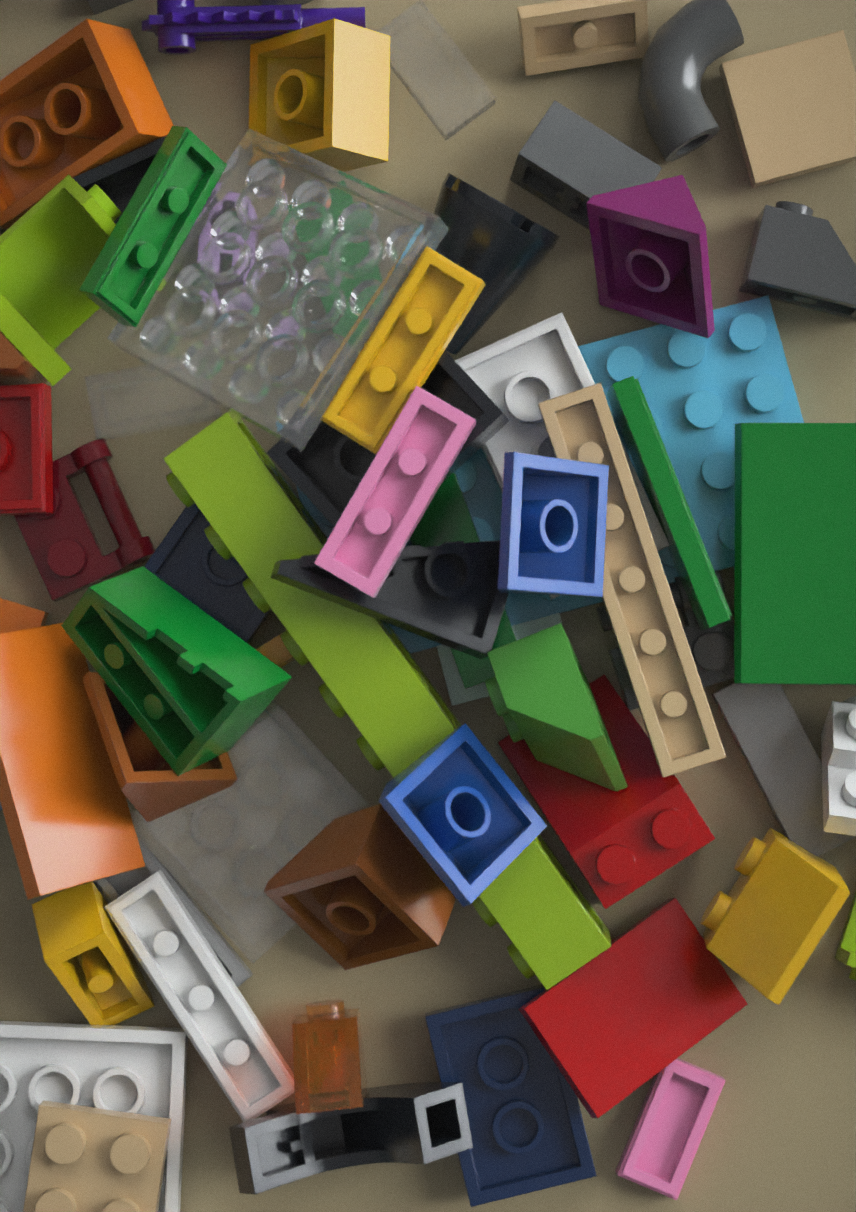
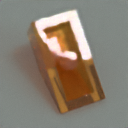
[292,1000,367,1114]

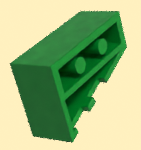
[61,566,292,776]

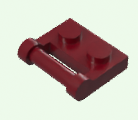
[14,438,155,602]

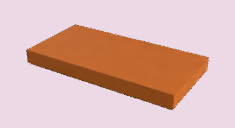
[0,623,145,900]

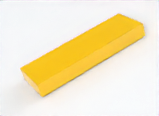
[319,246,486,455]

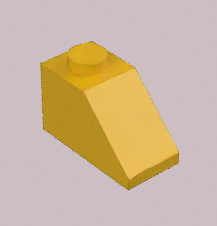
[31,882,155,1025]

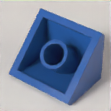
[498,452,609,597]
[379,723,547,907]

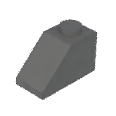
[739,201,856,320]

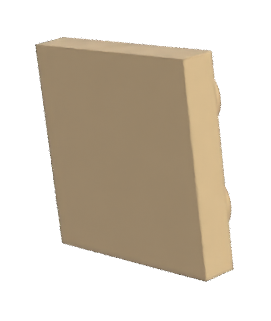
[719,30,856,189]

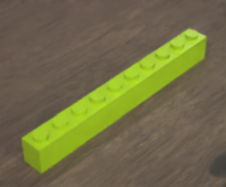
[163,412,611,990]

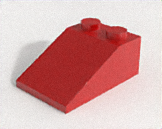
[497,674,716,909]

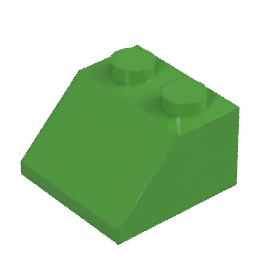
[485,623,628,791]

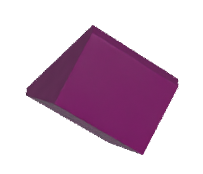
[586,175,715,338]

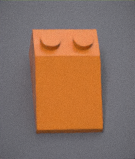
[0,19,174,229]

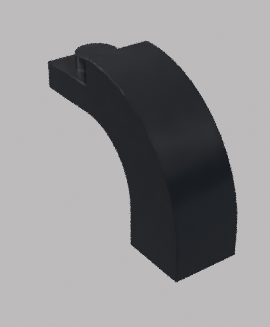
[229,1082,473,1195]

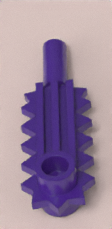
[142,0,366,55]

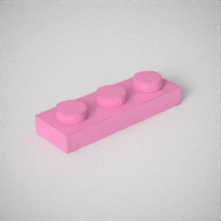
[314,385,477,598]

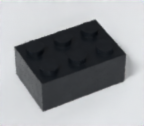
[267,351,509,527]

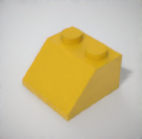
[248,18,390,172]
[700,827,851,1005]

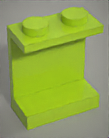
[0,174,166,386]

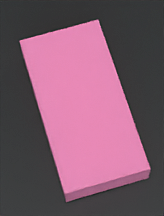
[615,1058,726,1200]

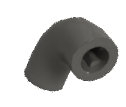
[638,0,744,162]

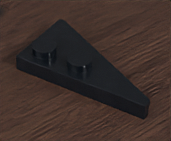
[271,540,509,659]

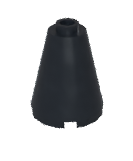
[422,173,560,355]

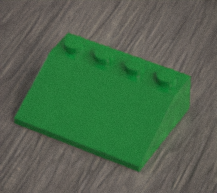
[734,423,856,686]

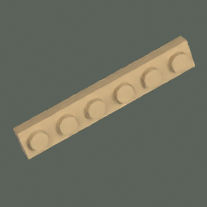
[538,382,726,778]

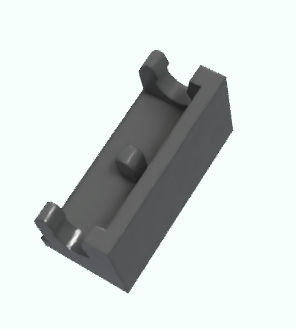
[509,100,662,230]

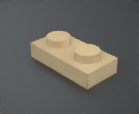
[517,0,649,76]

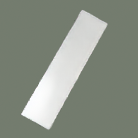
[104,870,301,1122]

